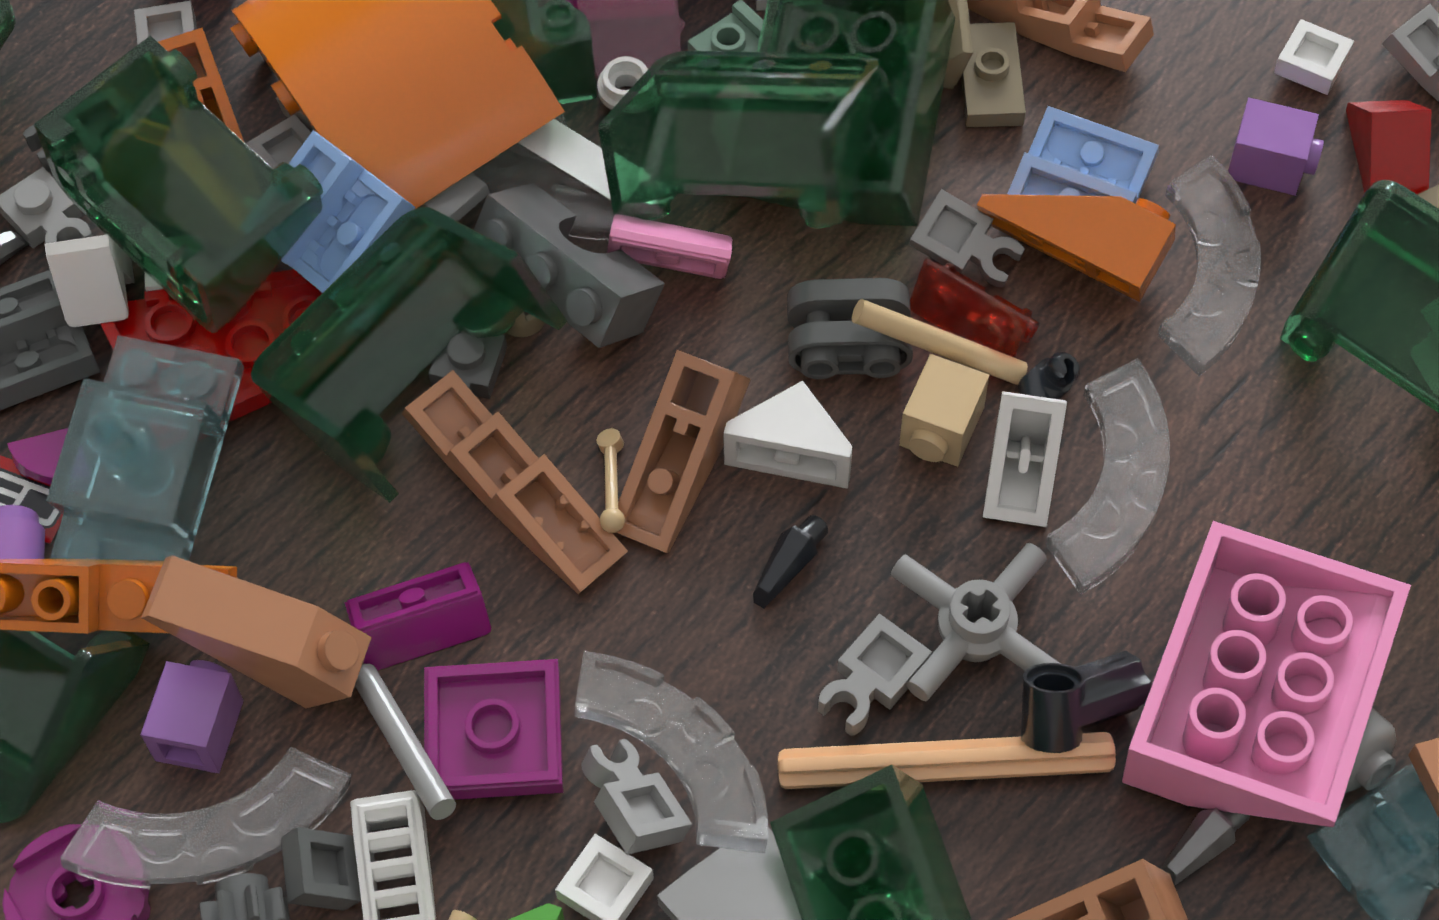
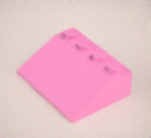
[1122,521,1411,827]

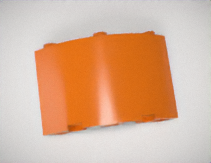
[230,0,565,210]

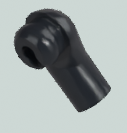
[1018,352,1080,400]

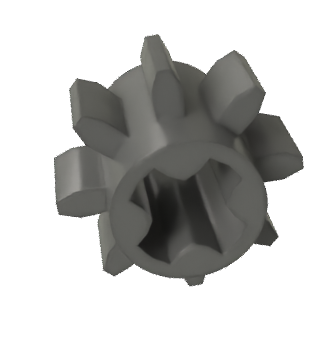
[199,873,290,920]

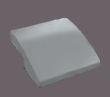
[657,822,854,920]

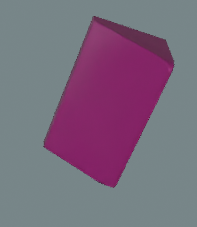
[344,562,491,671]

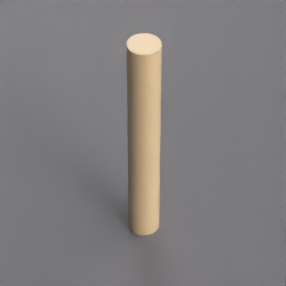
[852,299,1028,385]

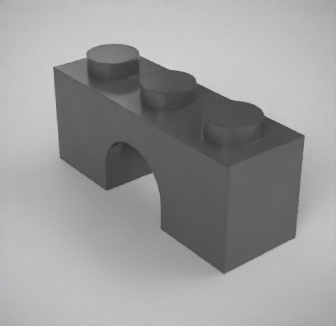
[468,183,665,348]

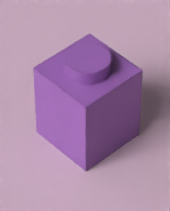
[1226,97,1324,196]
[140,660,243,773]

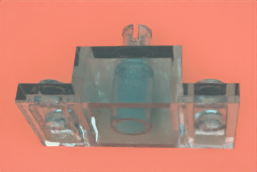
[46,335,244,561]

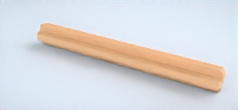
[777,732,1116,789]

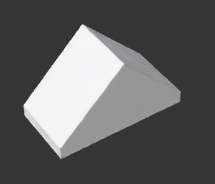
[724,381,852,489]
[983,391,1067,527]

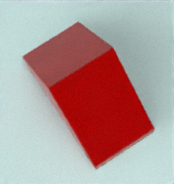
[1346,100,1432,204]

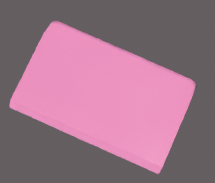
[607,214,732,279]

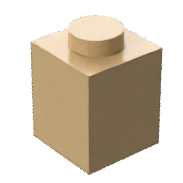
[899,354,990,467]

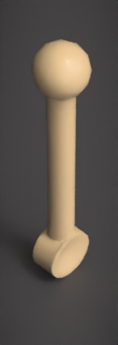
[596,428,625,533]

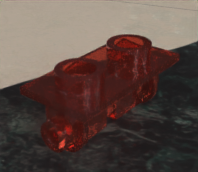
[910,258,1039,358]

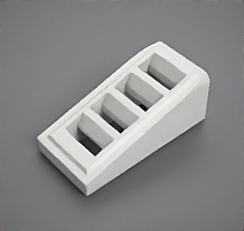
[350,790,436,920]

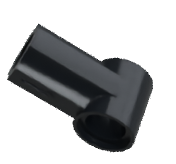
[1021,650,1151,753]

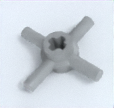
[891,543,1061,701]

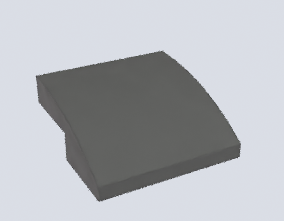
[0,270,100,410]

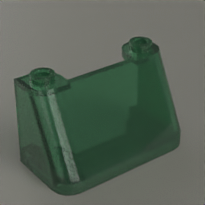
[34,36,323,333]

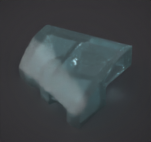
[1307,763,1439,920]

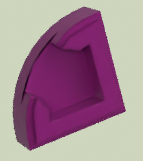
[7,427,87,491]

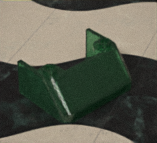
[251,207,568,503]

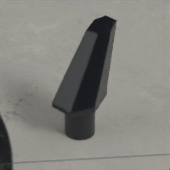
[753,515,828,609]

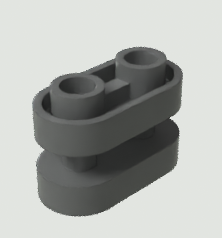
[787,278,913,379]

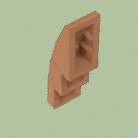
[967,0,1154,72]
[402,370,628,594]

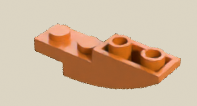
[0,559,237,634]

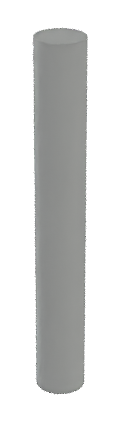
[355,664,456,820]

